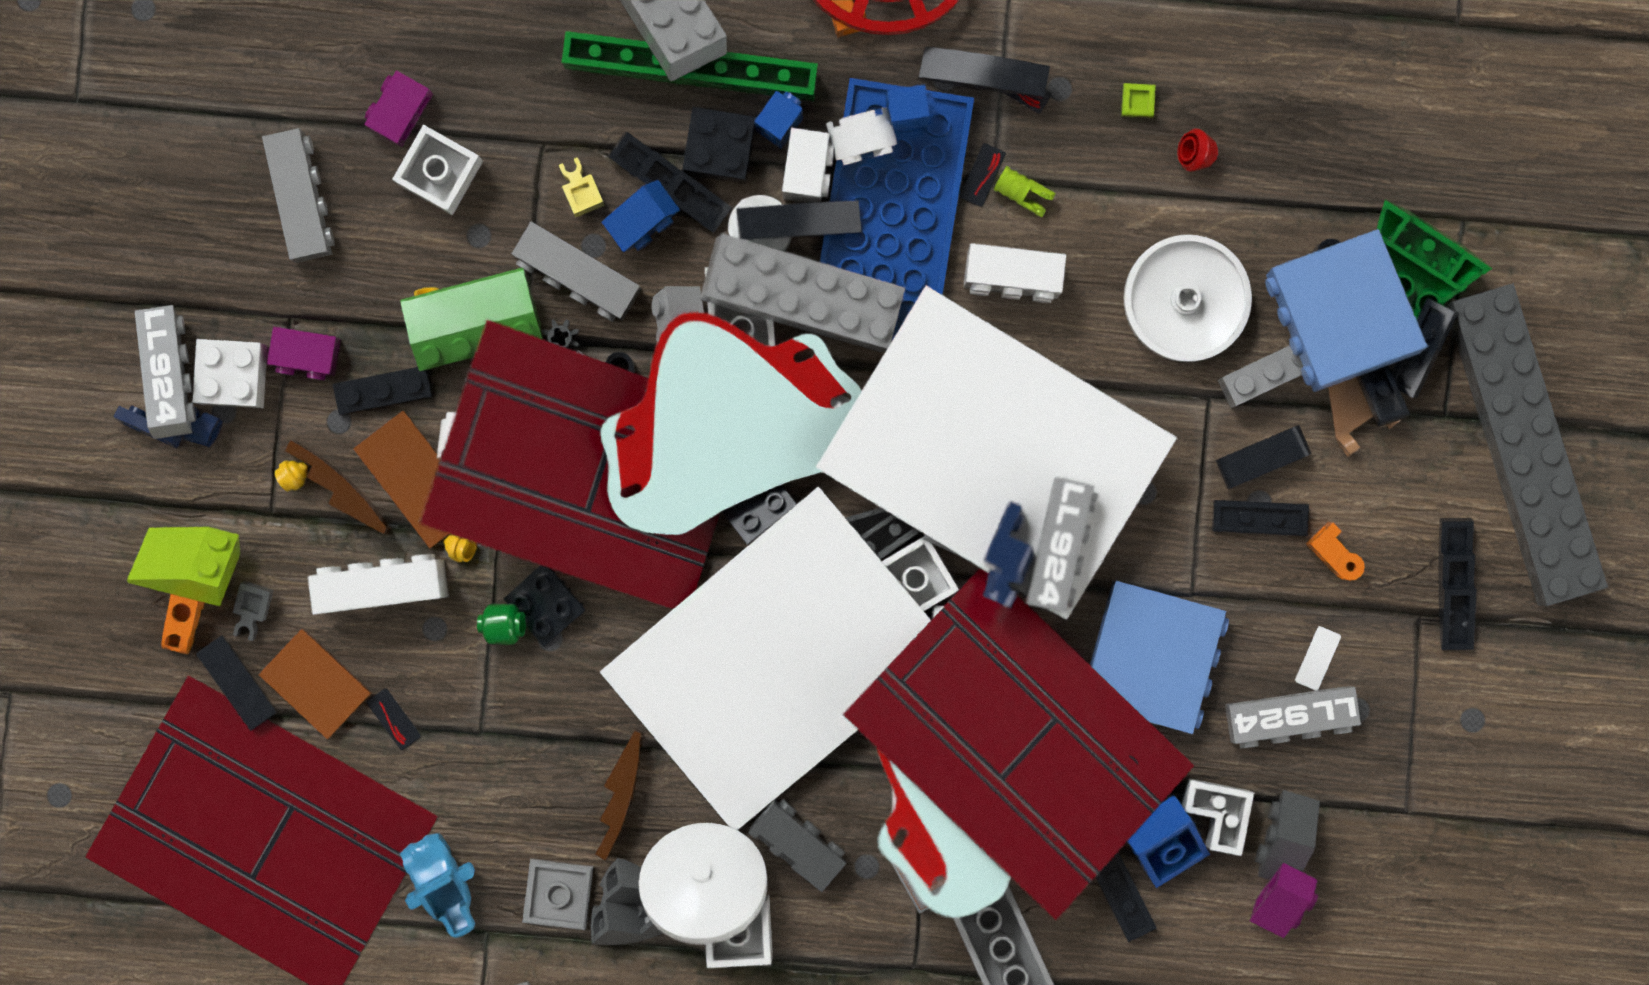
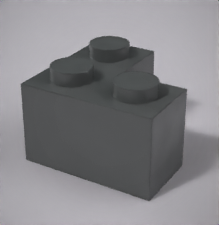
[1255,790,1320,880]

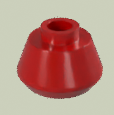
[1177,128,1218,172]

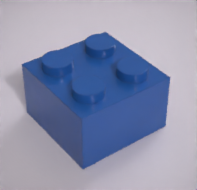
[1127,795,1210,888]

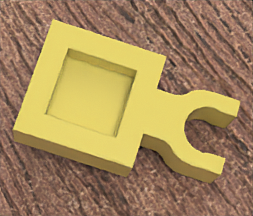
[559,157,604,218]

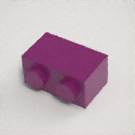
[364,70,433,148]
[267,326,341,381]
[1250,863,1318,938]

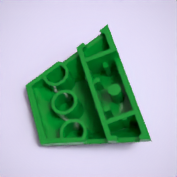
[1376,199,1492,321]

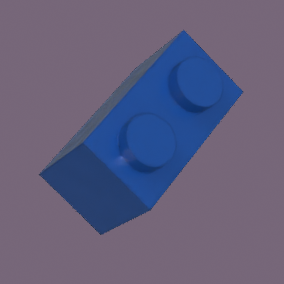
[886,85,935,131]
[754,90,803,149]
[602,180,680,252]

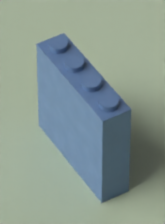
[1265,229,1427,392]
[1090,580,1229,734]

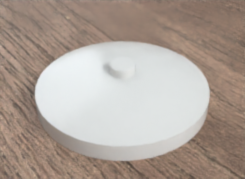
[1124,235,1252,362]
[639,823,768,944]

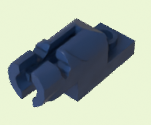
[113,406,223,449]
[983,501,1033,608]

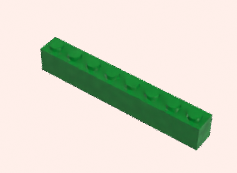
[561,31,818,101]

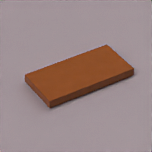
[353,410,450,549]

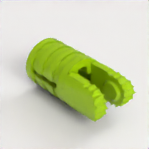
[993,165,1056,217]

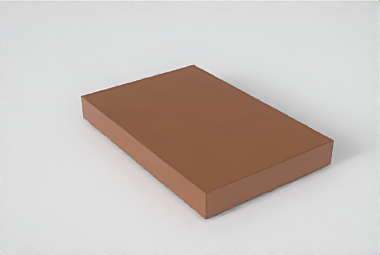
[259,628,372,740]

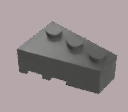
[845,507,920,559]
[748,799,847,892]

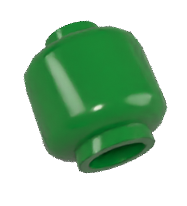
[477,604,526,645]

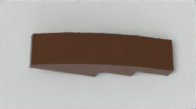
[285,440,391,534]
[595,729,642,861]

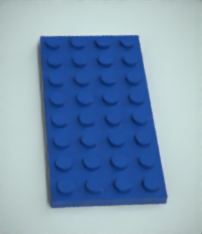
[820,78,974,341]

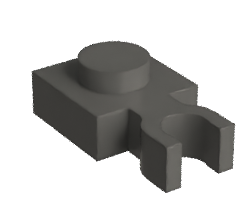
[233,581,274,641]

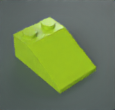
[127,527,240,606]

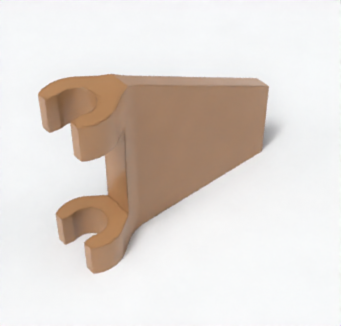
[1328,377,1401,458]

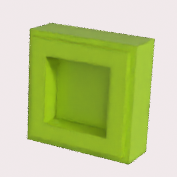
[1121,83,1155,118]

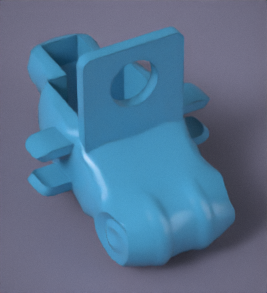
[400,833,475,938]

